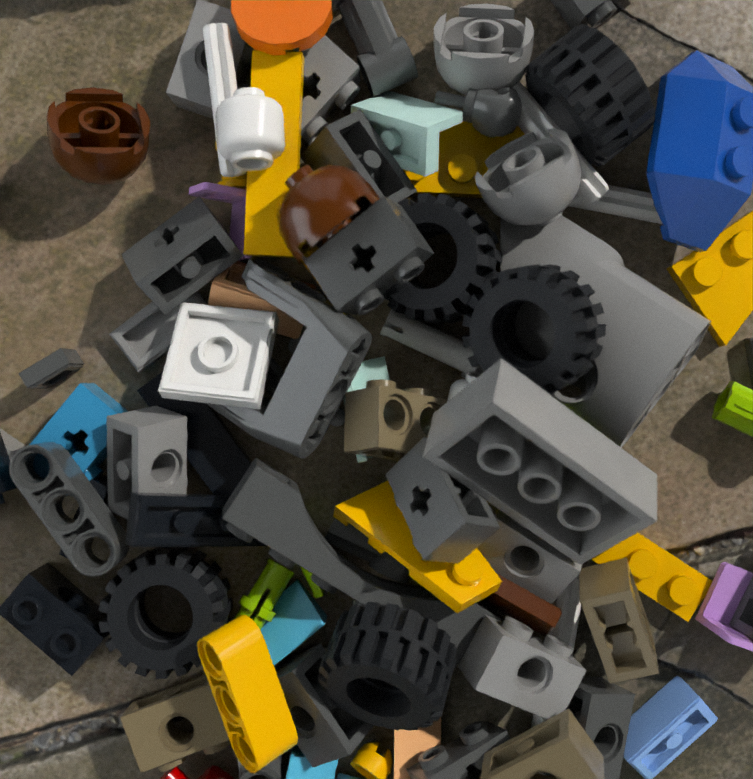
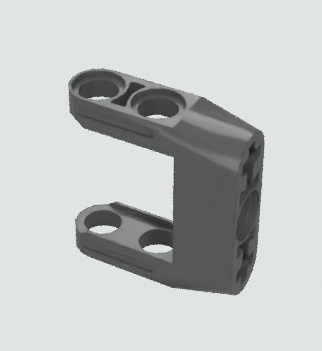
[206,257,372,459]

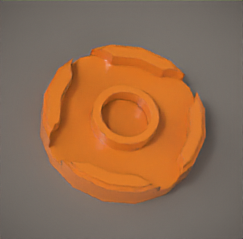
[231,0,333,55]

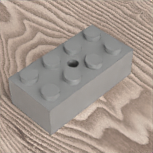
[423,358,657,565]

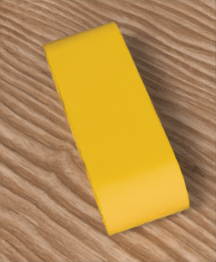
[197,615,298,773]

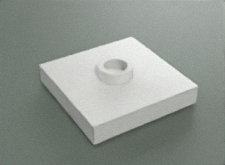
[158,302,279,409]

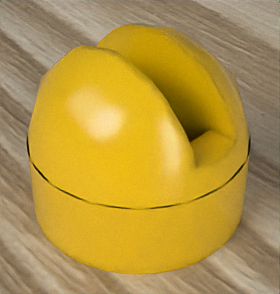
[351,742,393,779]

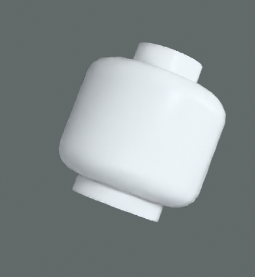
[216,87,285,171]

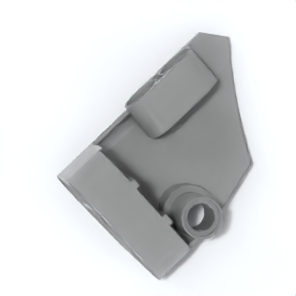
[500,215,711,448]

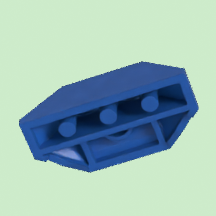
[646,50,753,252]

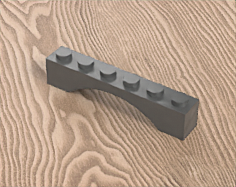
[222,457,504,668]

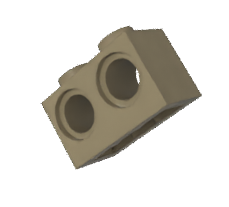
[344,380,447,461]
[579,558,659,684]

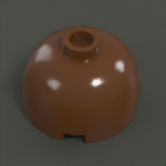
[47,87,150,185]
[277,165,380,264]

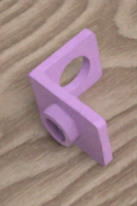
[188,182,252,261]
[695,562,753,651]

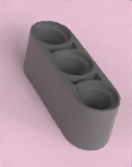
[9,442,129,576]

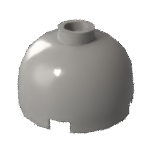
[433,3,534,95]
[475,129,582,226]

